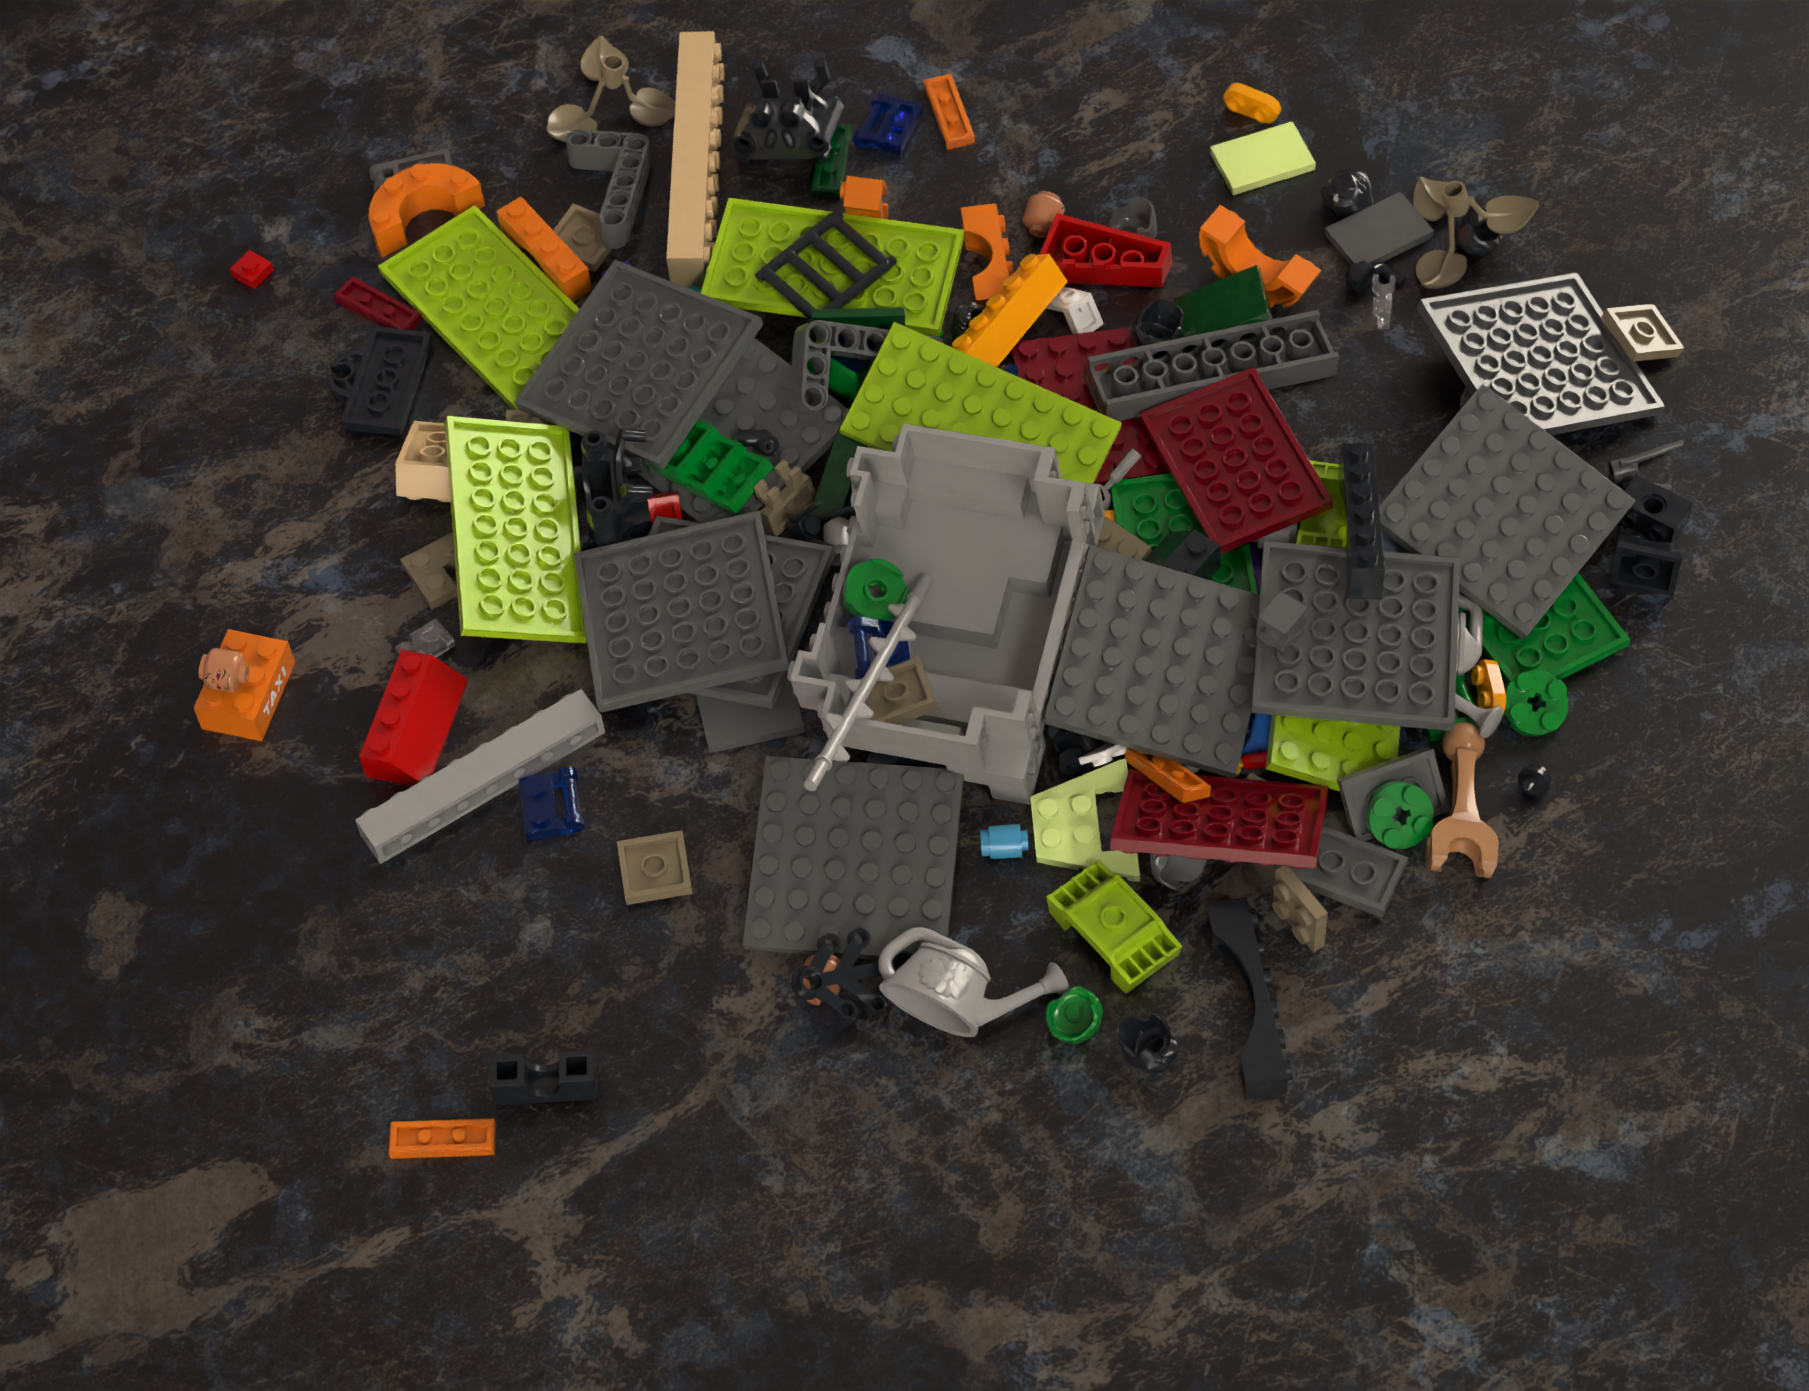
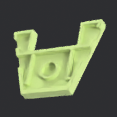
[1030,759,1140,882]

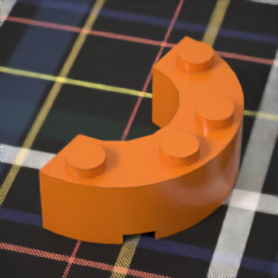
[369,163,485,258]
[840,176,888,219]
[1199,205,1321,308]

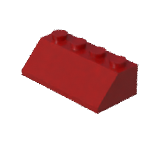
[359,649,468,786]

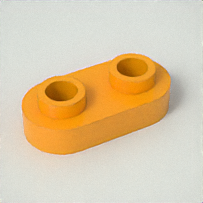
[1223,83,1281,123]
[1471,659,1506,713]

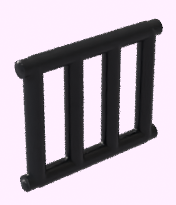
[755,209,897,323]

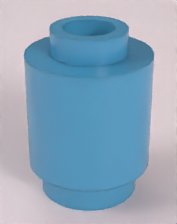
[980,824,1029,859]

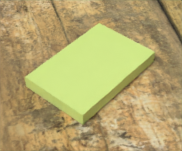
[1210,121,1316,195]

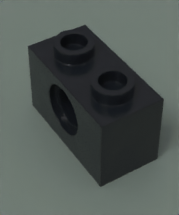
[1619,475,1693,544]

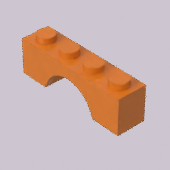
[496,197,592,302]
[961,203,1014,307]

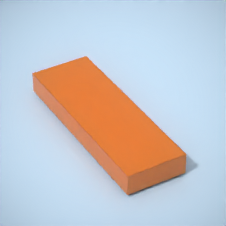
[923,74,975,150]
[1125,749,1211,803]
[389,1118,496,1159]

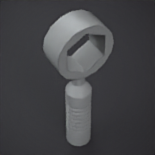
[1096,448,1142,511]

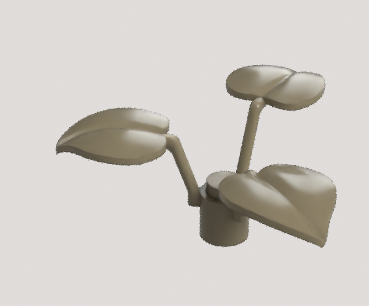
[547,35,676,142]
[1413,177,1539,289]

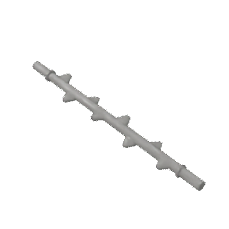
[804,574,933,791]

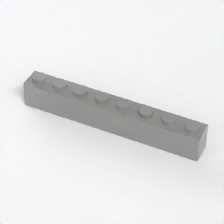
[355,689,605,864]

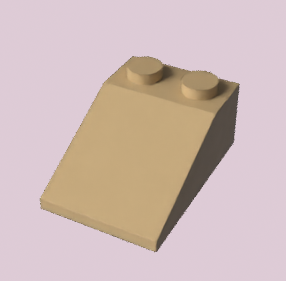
[396,421,450,502]

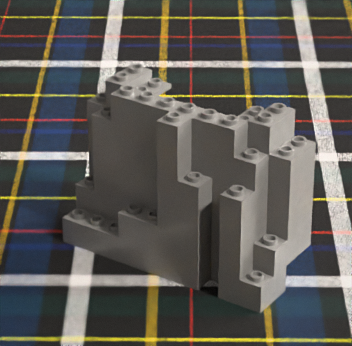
[788,424,1105,805]

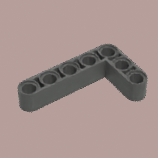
[566,129,651,249]
[789,320,943,414]

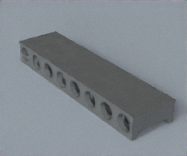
[1084,310,1339,421]

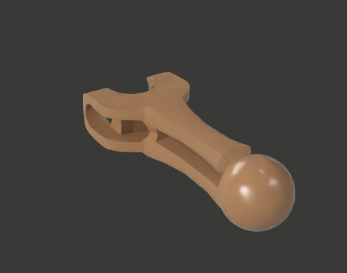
[1425,722,1499,878]

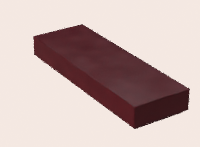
[333,276,423,331]

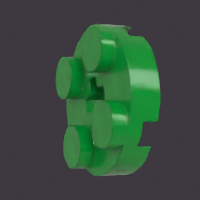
[842,558,909,625]
[1503,670,1568,737]
[1365,781,1434,849]

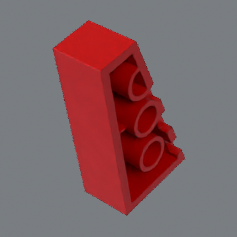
[1039,213,1172,287]

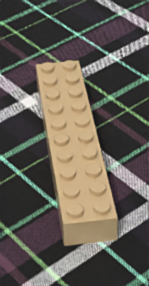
[666,31,724,290]

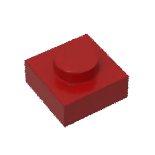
[230,250,274,289]
[647,491,682,527]

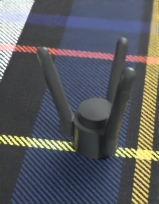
[1608,440,1684,491]

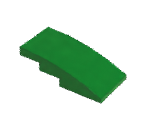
[642,420,774,514]

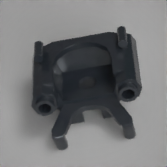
[730,58,844,164]
[573,428,652,551]

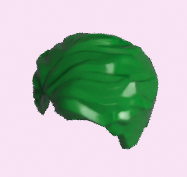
[1046,986,1103,1044]

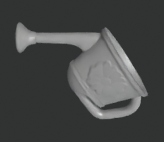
[1455,594,1503,739]
[878,927,1070,1037]

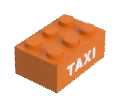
[194,629,295,741]

